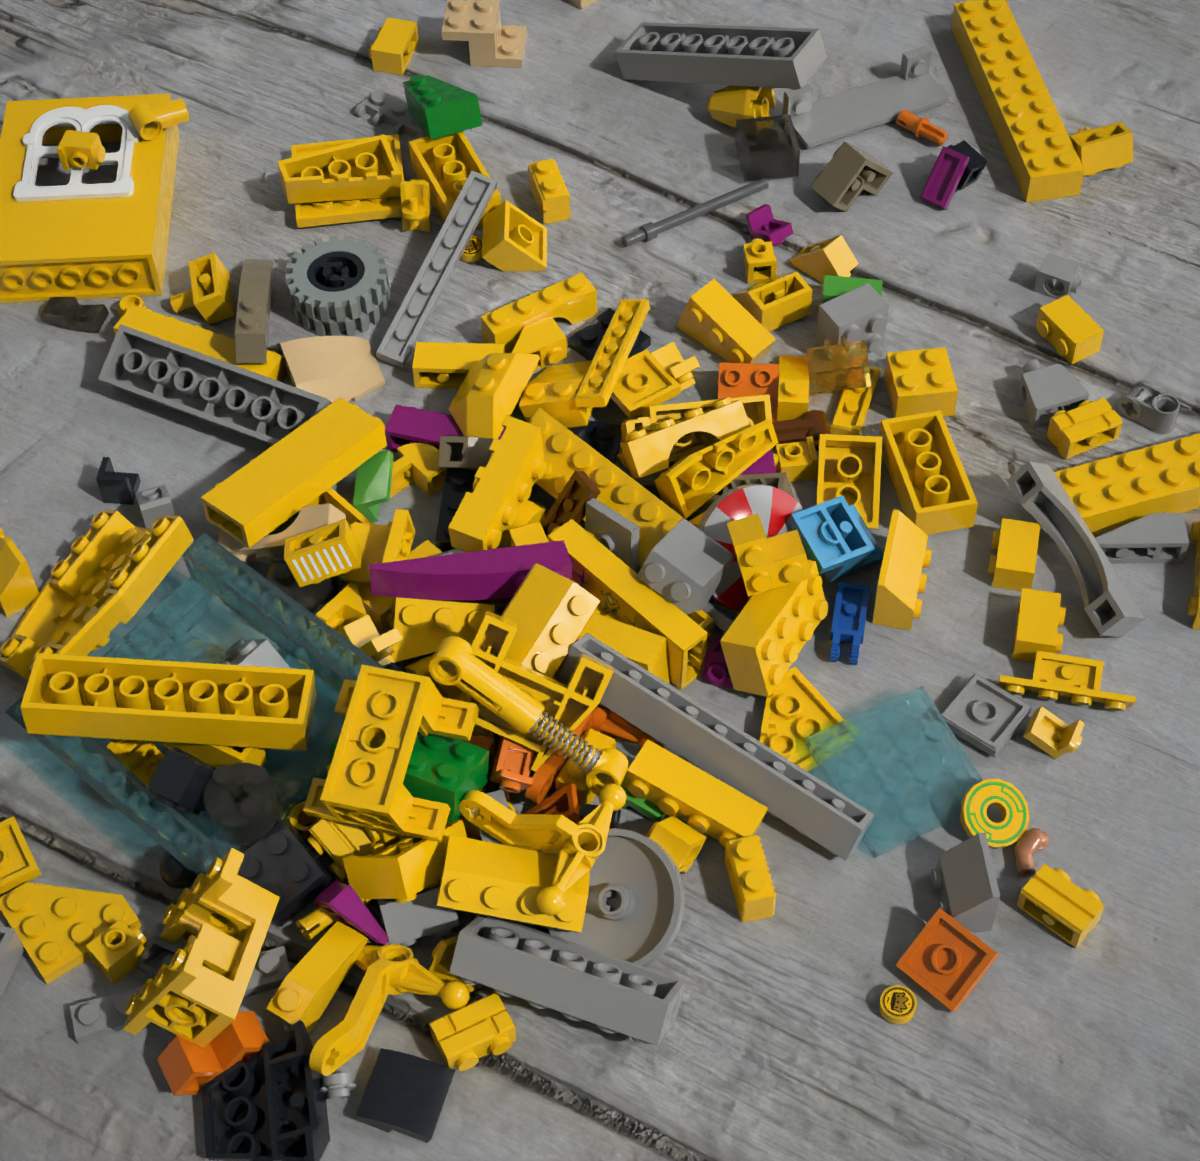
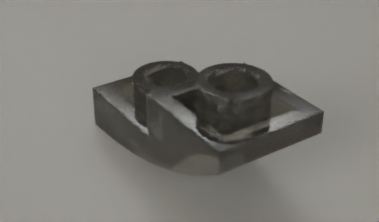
[40,297,109,333]

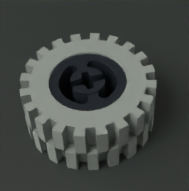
[285,236,391,336]

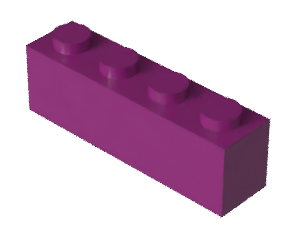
[385,404,505,453]

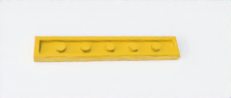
[574,299,650,408]

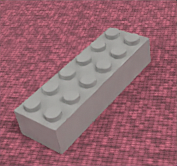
[449,915,687,1046]

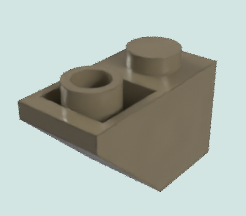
[438,436,500,470]

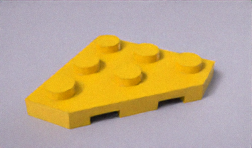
[759,666,858,772]
[0,882,142,984]

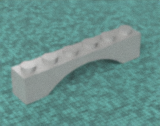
[1006,461,1145,637]

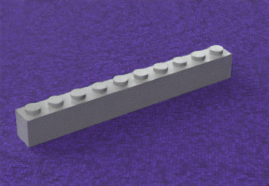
[558,633,875,861]

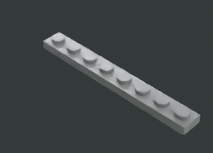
[376,171,498,368]

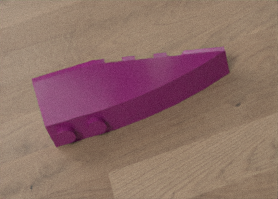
[369,540,572,603]

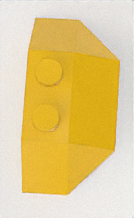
[448,353,540,439]

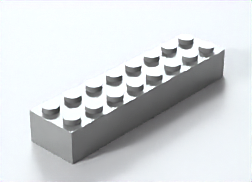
[614,22,827,90]
[98,324,333,446]

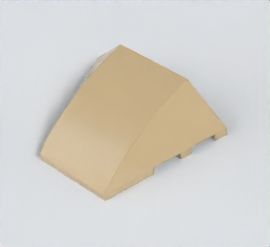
[276,335,385,402]

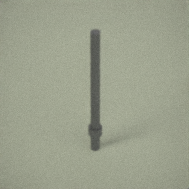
[622,178,769,247]

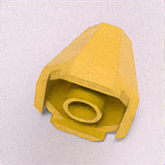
[707,85,776,137]

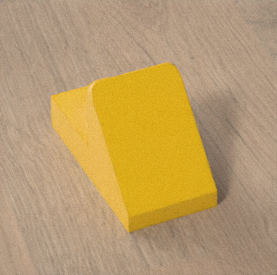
[311,582,367,645]

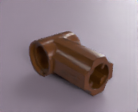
[772,410,831,451]

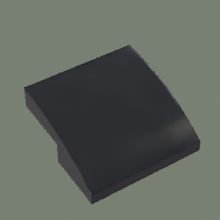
[354,1048,455,1143]

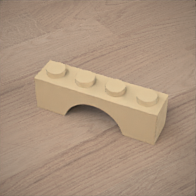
[217,503,346,566]

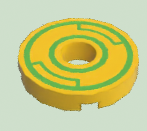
[960,779,1030,849]

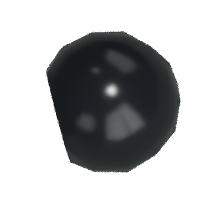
[159,844,203,889]

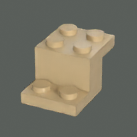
[442,0,527,68]

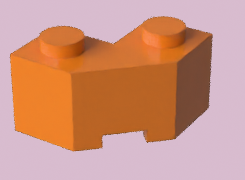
[157,1011,269,1096]

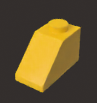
[789,235,859,284]

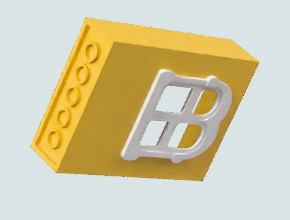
[0,94,180,303]

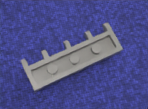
[355,89,427,140]

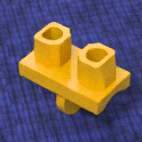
[400,179,431,232]

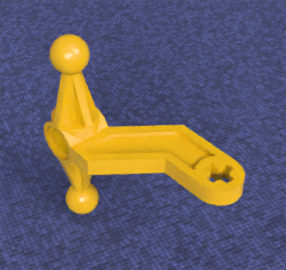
[459,783,627,916]
[309,944,470,1076]

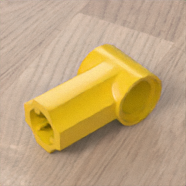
[128,98,189,140]

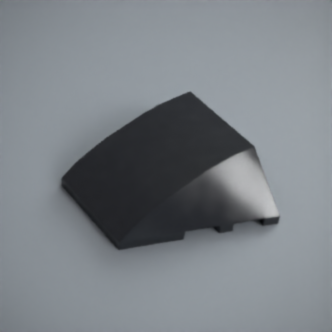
[201,1020,330,1161]

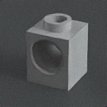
[1034,253,1083,299]

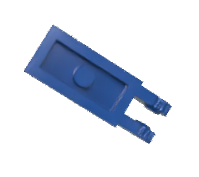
[830,582,870,665]

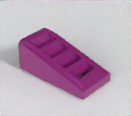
[315,882,389,945]

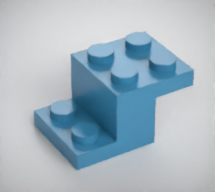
[787,495,884,582]

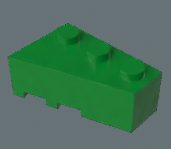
[403,75,483,140]

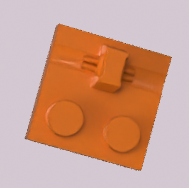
[896,907,1000,1012]

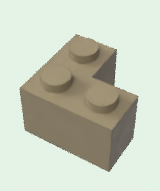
[812,141,893,212]

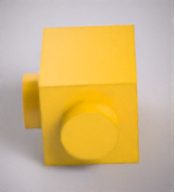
[85,919,147,985]

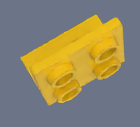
[339,509,415,583]

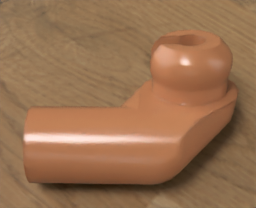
[1013,828,1049,877]

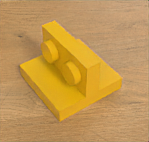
[610,349,681,419]

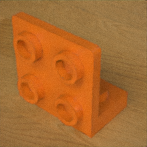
[718,362,779,422]

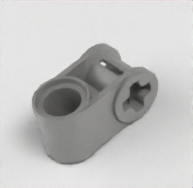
[1118,381,1180,434]

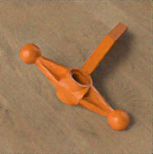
[525,704,665,804]

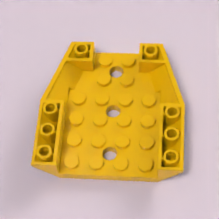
[0,509,194,681]

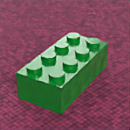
[331,732,489,824]

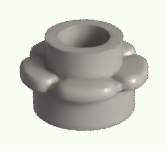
[320,1073,356,1100]

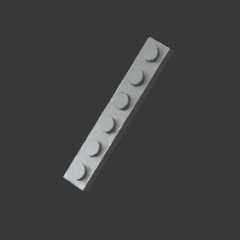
[70,946,291,1044]

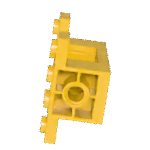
[303,665,479,842]
[123,848,280,1048]

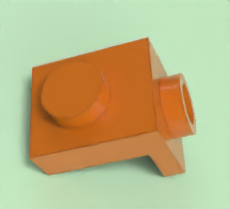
[490,739,535,793]

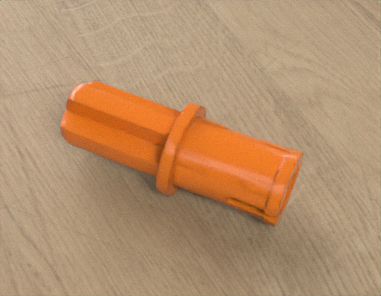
[896,109,948,146]

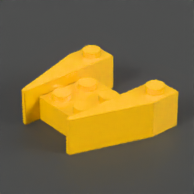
[466,610,614,772]

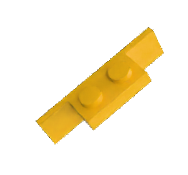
[997,651,1136,711]

